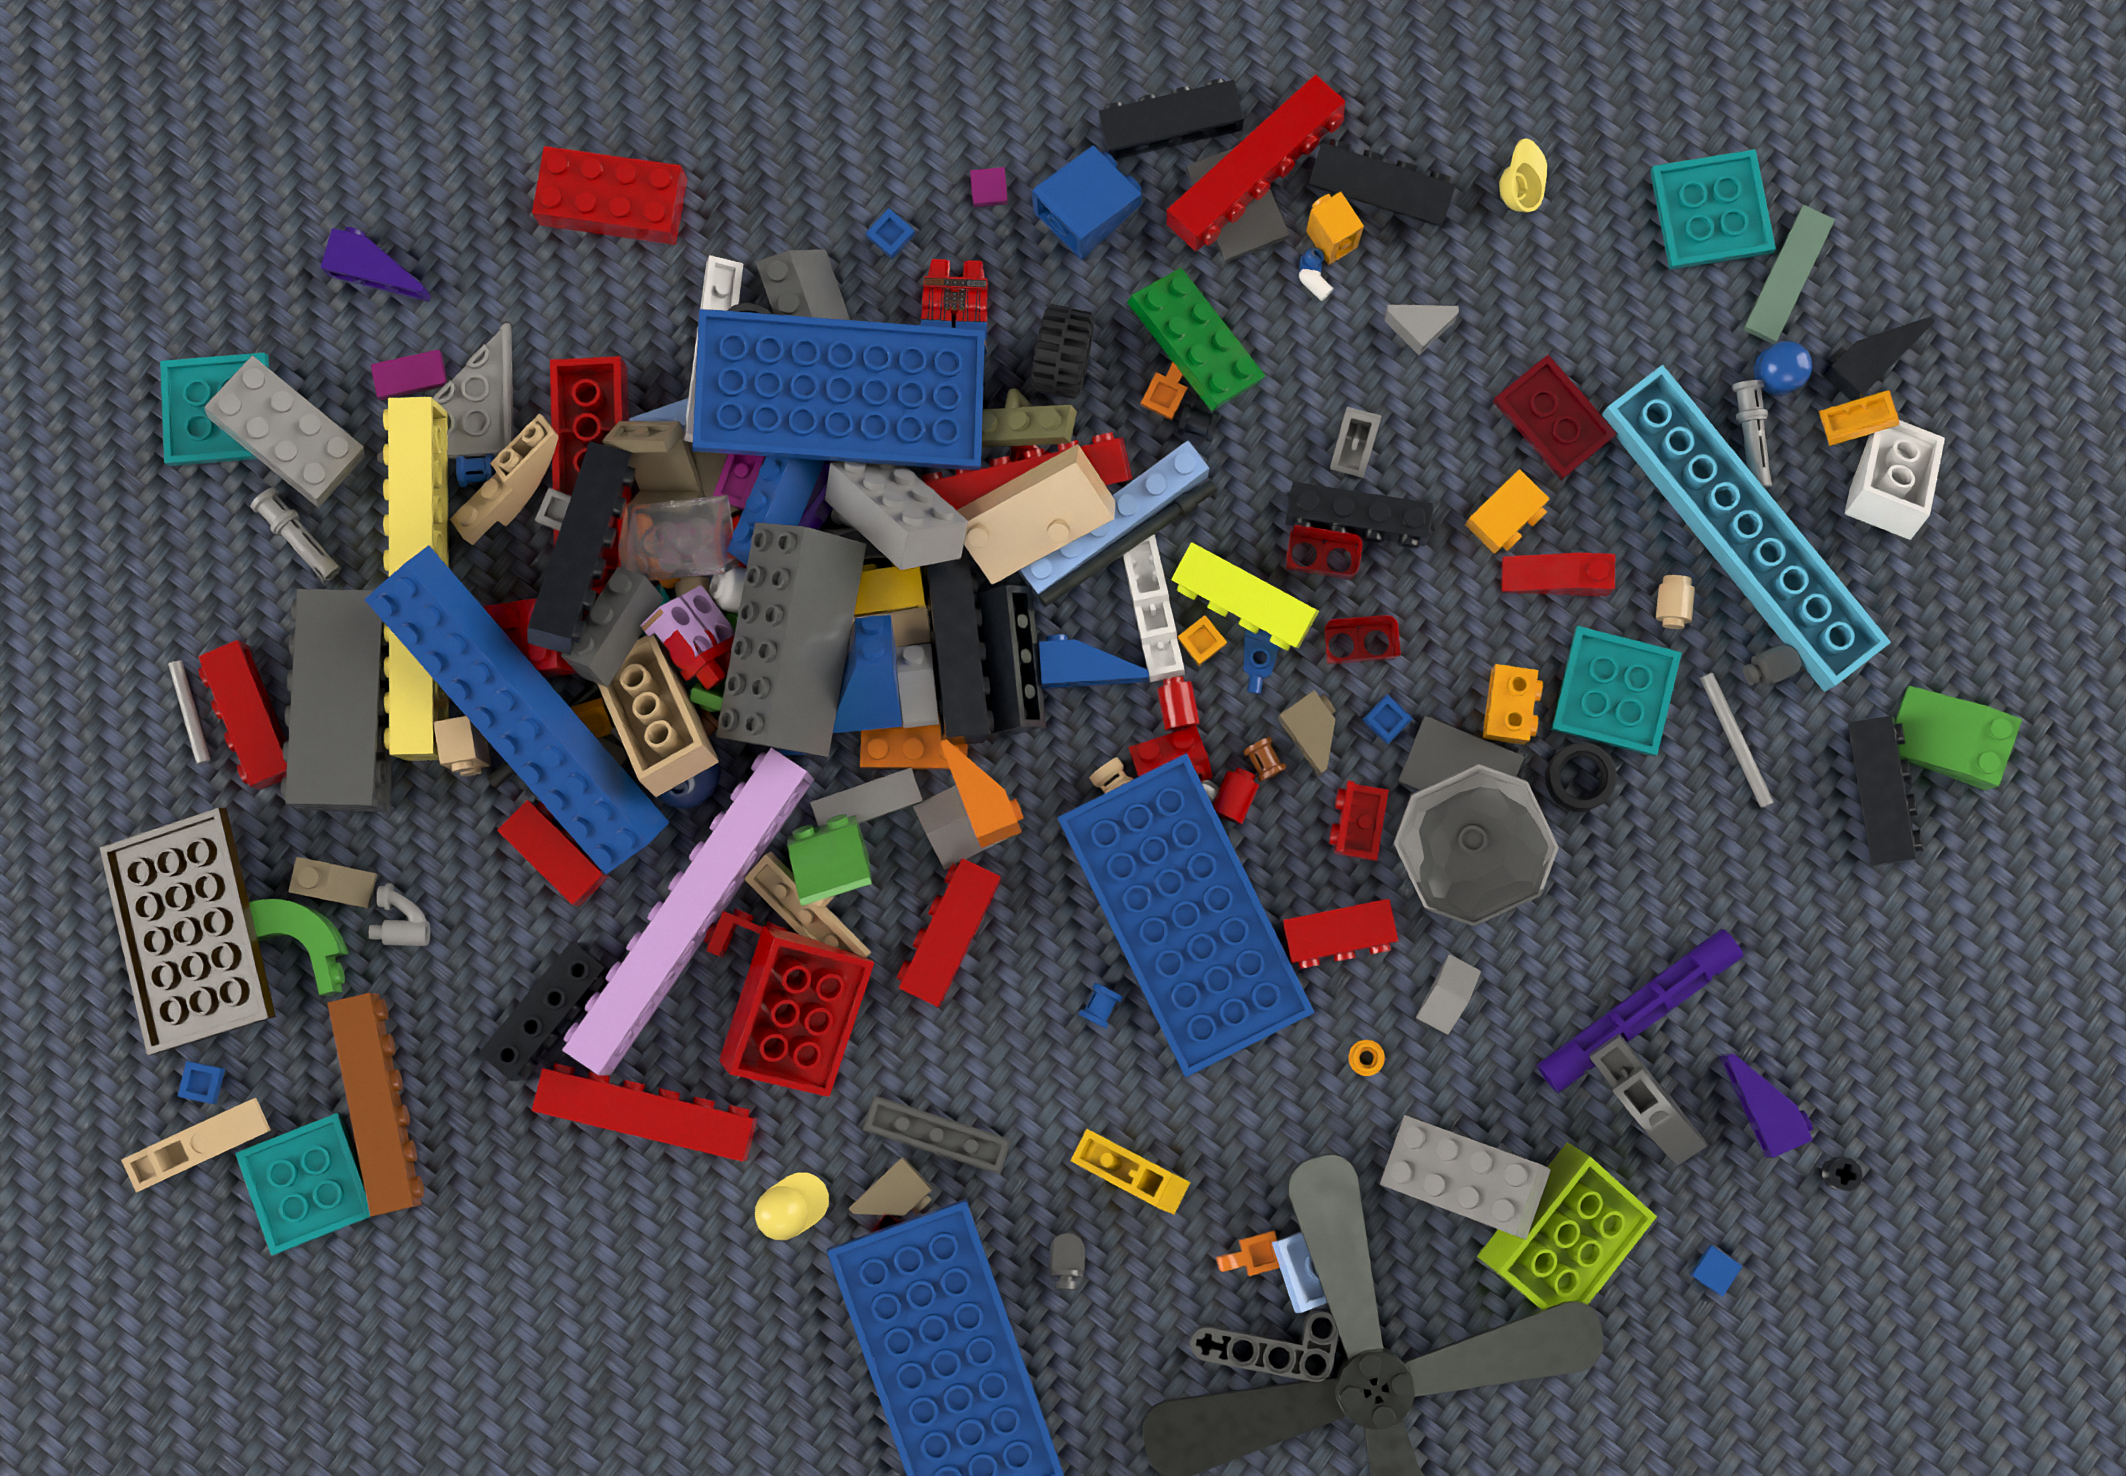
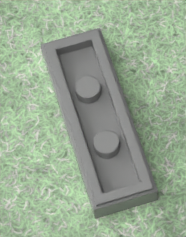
[810,768,923,827]

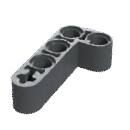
[1189,1309,1338,1382]

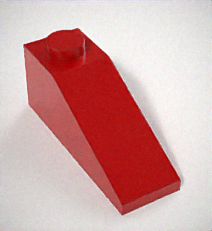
[1501,552,1616,597]

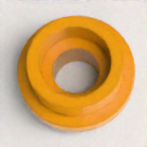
[1348,1040,1385,1076]

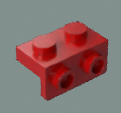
[1128,725,1212,783]
[1329,780,1389,861]

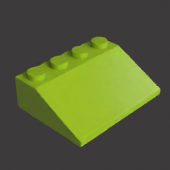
[1477,1142,1657,1310]

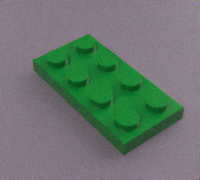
[1127,268,1265,411]

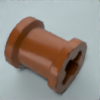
[1242,736,1287,783]

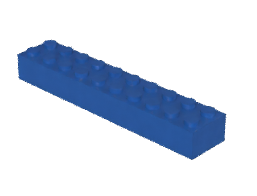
[364,545,669,875]

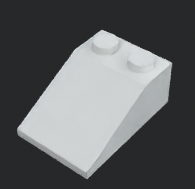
[1844,420,1945,540]

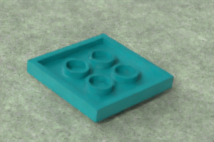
[1650,149,1776,270]
[160,353,269,466]
[1550,626,1682,757]
[235,1113,372,1256]

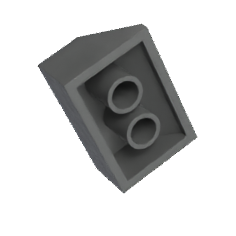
[756,249,850,320]

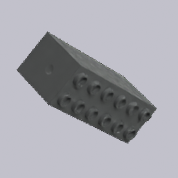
[716,522,867,757]
[281,589,393,812]

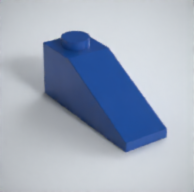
[1039,634,1149,689]

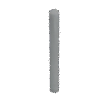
[1700,673,1774,808]

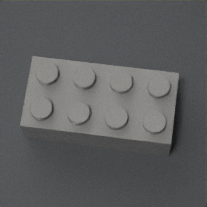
[204,355,365,508]
[825,461,968,570]
[1380,1115,1551,1240]

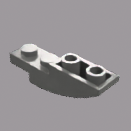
[1589,1033,1708,1166]

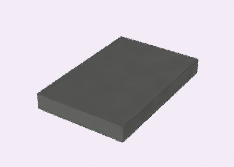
[1186,147,1290,263]
[1397,716,1525,791]

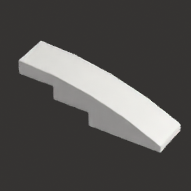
[1123,534,1185,682]

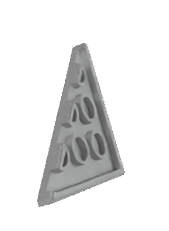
[377,323,514,463]

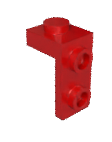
[704,908,787,958]

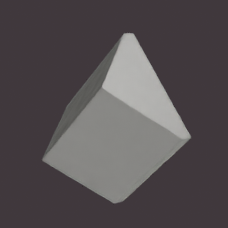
[913,785,1009,870]

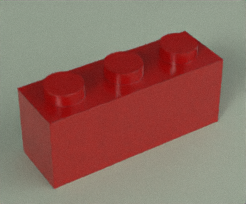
[497,799,609,907]
[1281,899,1399,969]

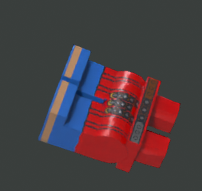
[921,259,988,355]

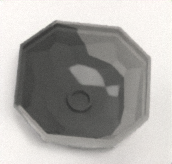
[1394,764,1559,926]

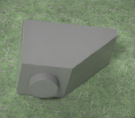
[896,643,939,728]

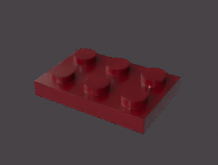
[1493,354,1617,481]

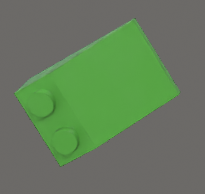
[1895,686,2022,791]
[787,814,872,906]

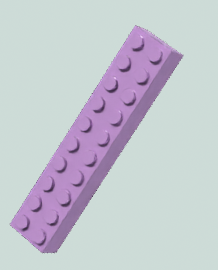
[562,747,815,1075]

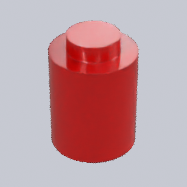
[1157,676,1200,731]
[1212,767,1259,825]

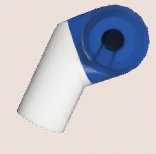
[1299,247,1333,301]

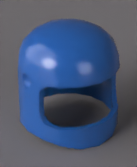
[1753,341,1812,396]

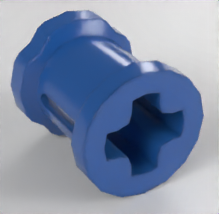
[456,453,496,487]
[1078,982,1123,1029]

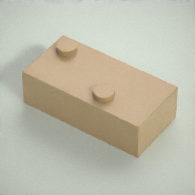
[957,444,1115,584]
[597,634,719,797]

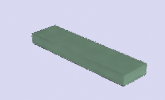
[1742,204,1835,344]

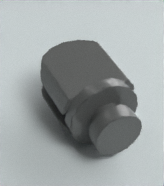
[1743,644,1801,686]
[1049,1233,1085,1290]

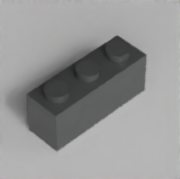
[561,566,664,688]

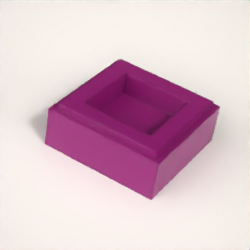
[970,167,1008,207]

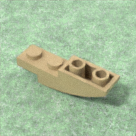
[450,413,559,545]
[121,1098,271,1192]

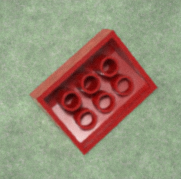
[719,925,875,1097]

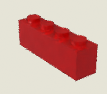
[198,640,287,790]
[896,858,1002,1008]

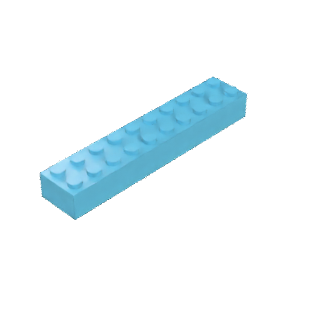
[1602,365,1891,692]

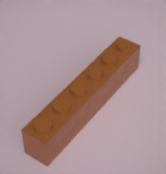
[327,993,425,1217]

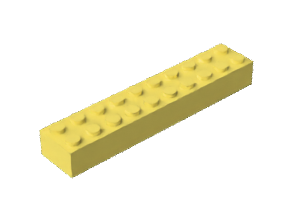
[383,397,449,761]

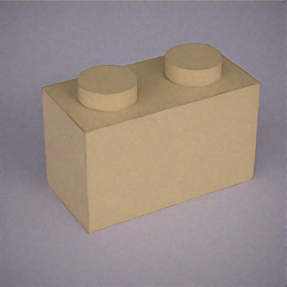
[433,716,491,776]

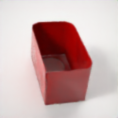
[1286,525,1363,580]
[1324,615,1401,664]

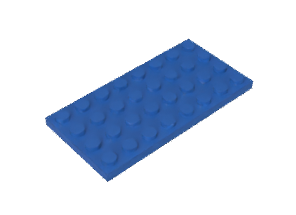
[692,309,985,470]
[1057,753,1315,1078]
[827,1199,1065,1476]

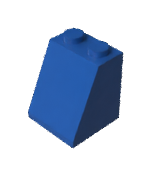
[1032,145,1142,261]
[833,615,902,733]

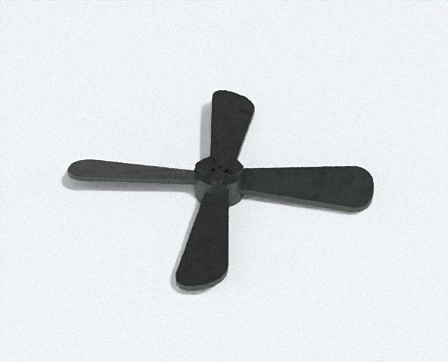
[1142,1154,1603,1476]

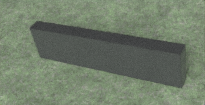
[863,1095,1012,1174]

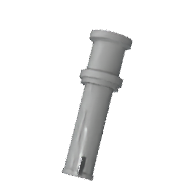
[1732,380,1772,488]
[250,487,341,583]

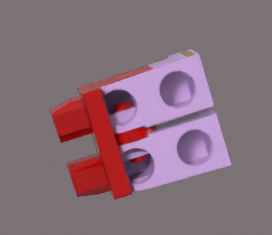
[640,585,735,691]

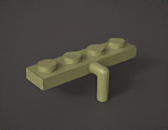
[982,388,1077,447]

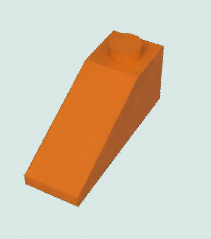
[940,739,1024,848]

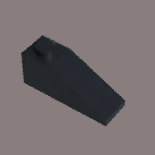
[1823,317,1935,401]

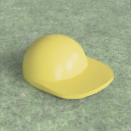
[1499,138,1547,212]
[755,1173,829,1240]

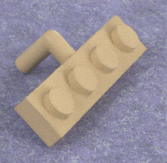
[744,852,872,958]

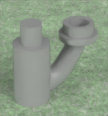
[369,883,430,946]

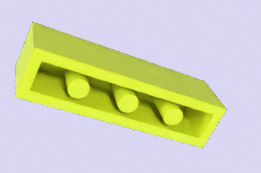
[1171,542,1319,651]

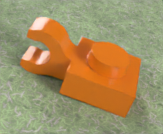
[1140,362,1188,421]
[1216,1230,1280,1276]

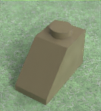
[1277,690,1336,777]
[288,857,377,909]
[848,1157,933,1215]

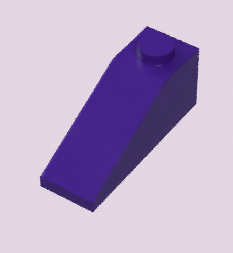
[320,227,431,302]
[1719,1053,1813,1158]

